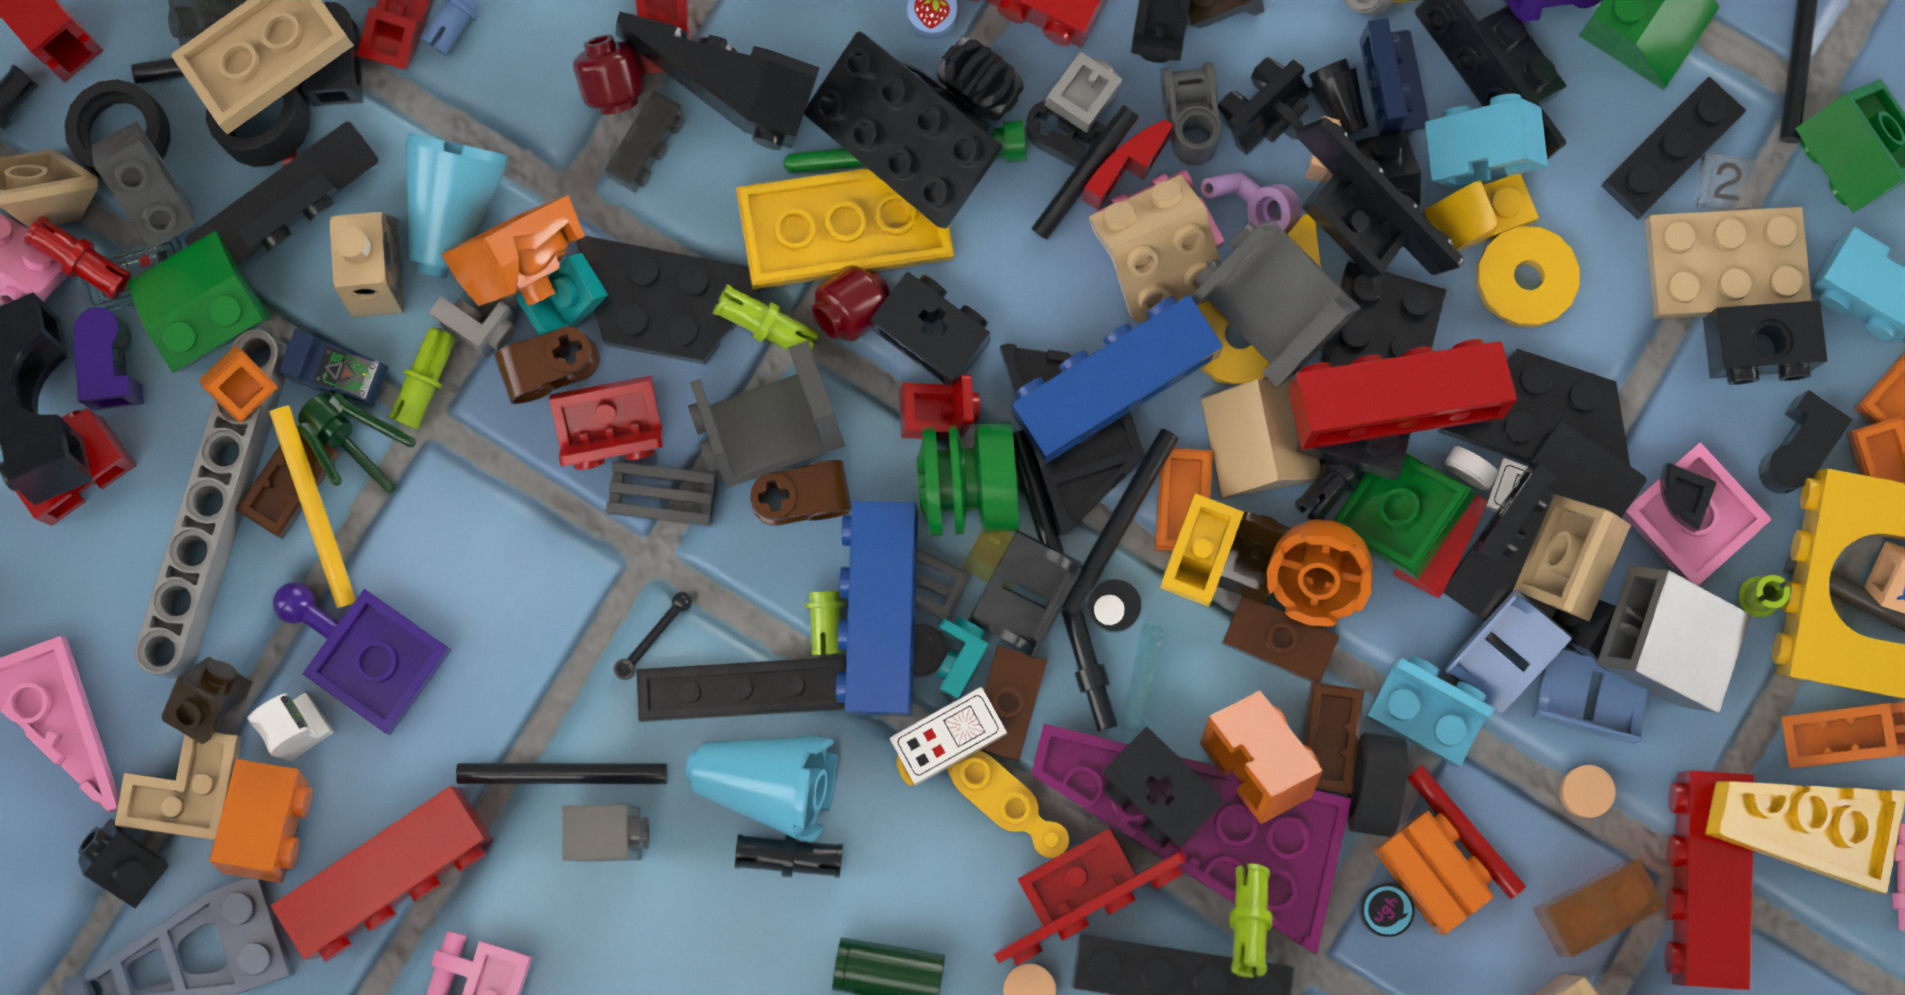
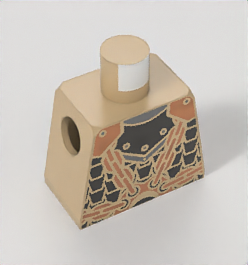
[329,212,404,318]

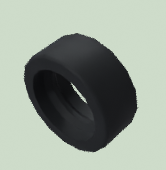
[64,79,171,178]
[205,86,311,167]
[1348,733,1408,837]

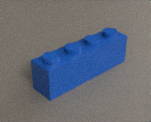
[1011,294,1223,465]
[836,501,919,717]

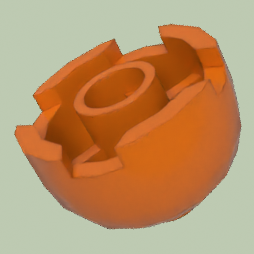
[1267,519,1373,627]

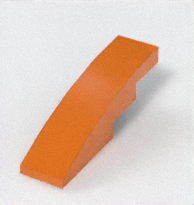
[1781,702,1905,769]

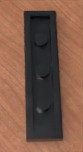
[636,656,846,722]

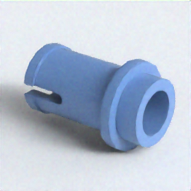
[420,0,480,56]

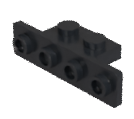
[1415,0,1567,171]
[1296,117,1464,278]
[185,121,379,264]

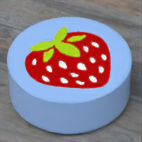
[907,0,957,39]

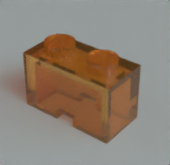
[1533,859,1666,957]

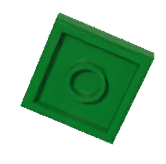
[1333,453,1476,580]

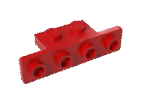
[993,827,1188,966]

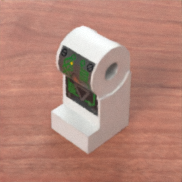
[248,692,335,761]

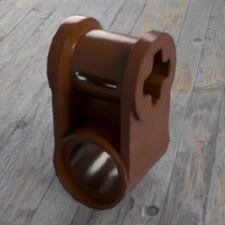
[494,327,600,404]
[750,460,852,526]

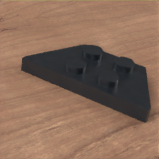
[577,236,766,364]
[1000,343,1145,535]
[1438,349,1630,465]

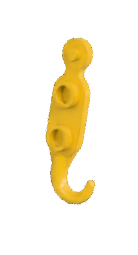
[896,751,1069,858]

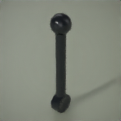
[614,592,692,680]

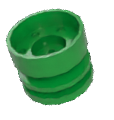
[916,422,1019,537]

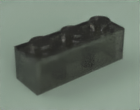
[604,90,685,193]

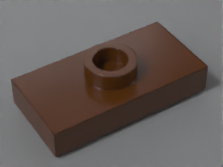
[236,425,340,540]
[1222,596,1339,683]
[980,646,1047,762]
[1302,682,1365,795]

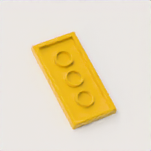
[736,168,954,290]

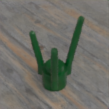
[297,392,416,493]

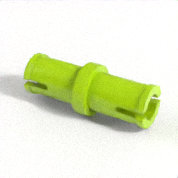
[712,284,819,351]
[1229,864,1273,977]

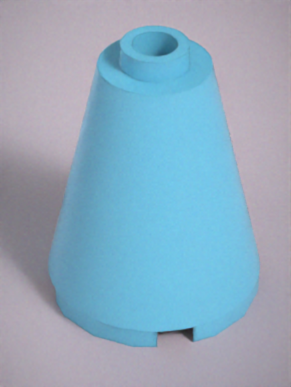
[405,133,508,278]
[685,736,837,842]

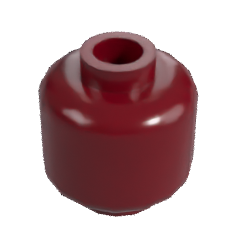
[573,35,646,115]
[812,265,890,342]

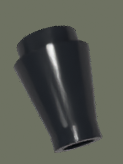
[1309,58,1369,135]

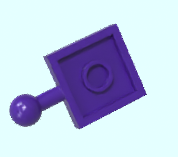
[273,582,452,735]

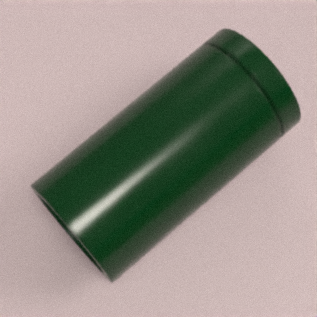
[832,937,946,995]

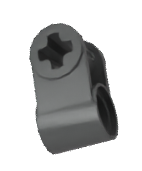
[1160,62,1221,166]

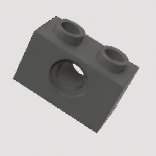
[91,121,196,250]
[562,804,650,862]

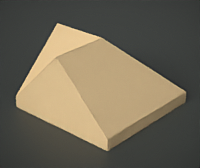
[0,149,98,228]

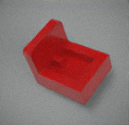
[899,375,980,440]

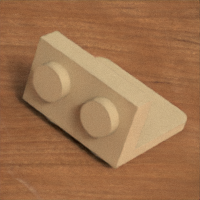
[1089,175,1221,322]

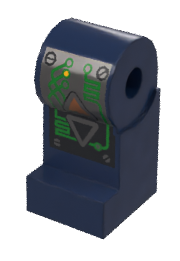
[278,328,389,406]

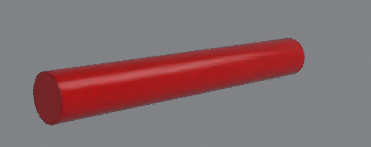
[1407,764,1526,900]

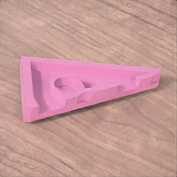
[0,636,120,813]

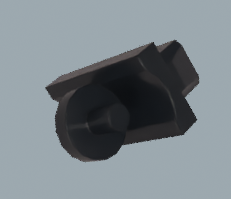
[1218,57,1310,155]

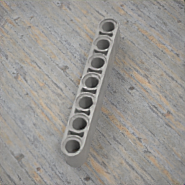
[135,329,286,678]

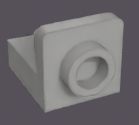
[1045,51,1123,133]
[428,296,516,358]

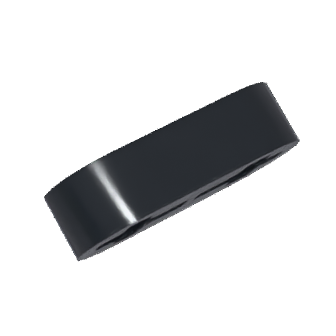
[1026,100,1117,168]

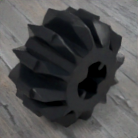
[936,37,1024,121]

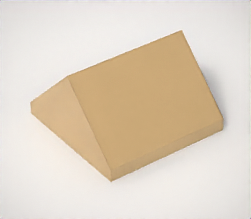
[1201,379,1322,500]
[1513,495,1631,622]

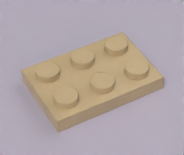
[170,0,354,134]
[1645,207,1812,319]

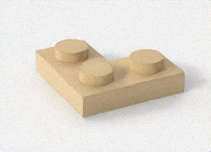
[114,732,242,840]

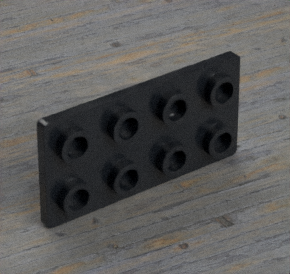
[804,31,1003,229]
[1443,422,1647,621]

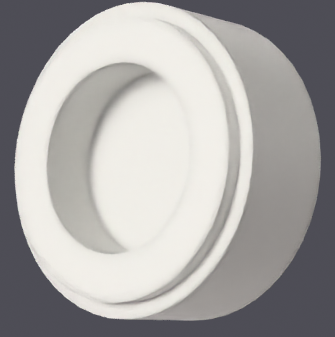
[1444,446,1499,490]

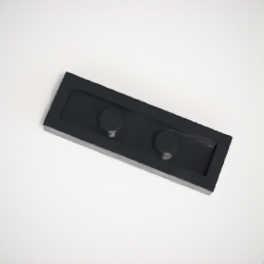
[1601,76,1747,220]

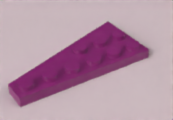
[1031,723,1352,955]

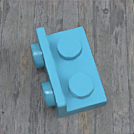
[1365,656,1495,767]

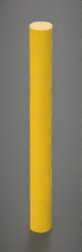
[269,405,356,608]

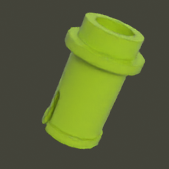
[1738,575,1790,618]
[804,591,846,655]

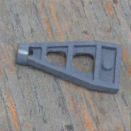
[62,878,294,995]

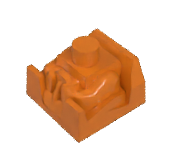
[441,195,585,306]

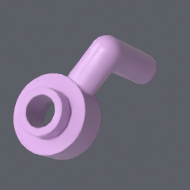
[1200,172,1301,234]

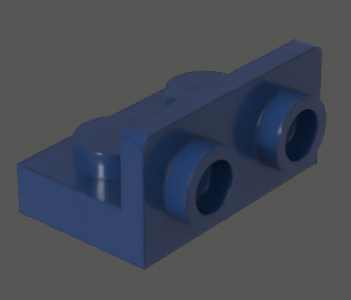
[1359,18,1429,135]

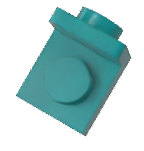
[516,252,608,336]
[936,616,989,701]

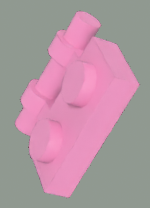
[426,930,533,995]

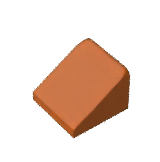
[199,345,278,423]

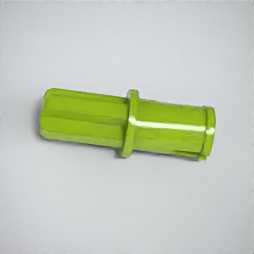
[388,328,455,430]

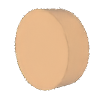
[1559,765,1616,818]
[1003,963,1056,995]

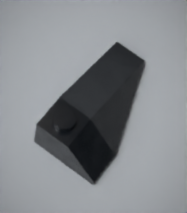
[615,12,820,150]

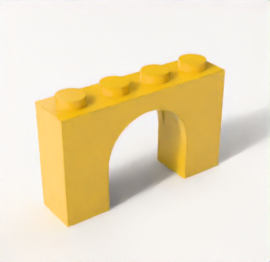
[1771,469,1905,699]

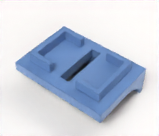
[1445,588,1573,714]
[1532,649,1649,744]

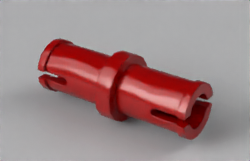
[24,216,132,300]

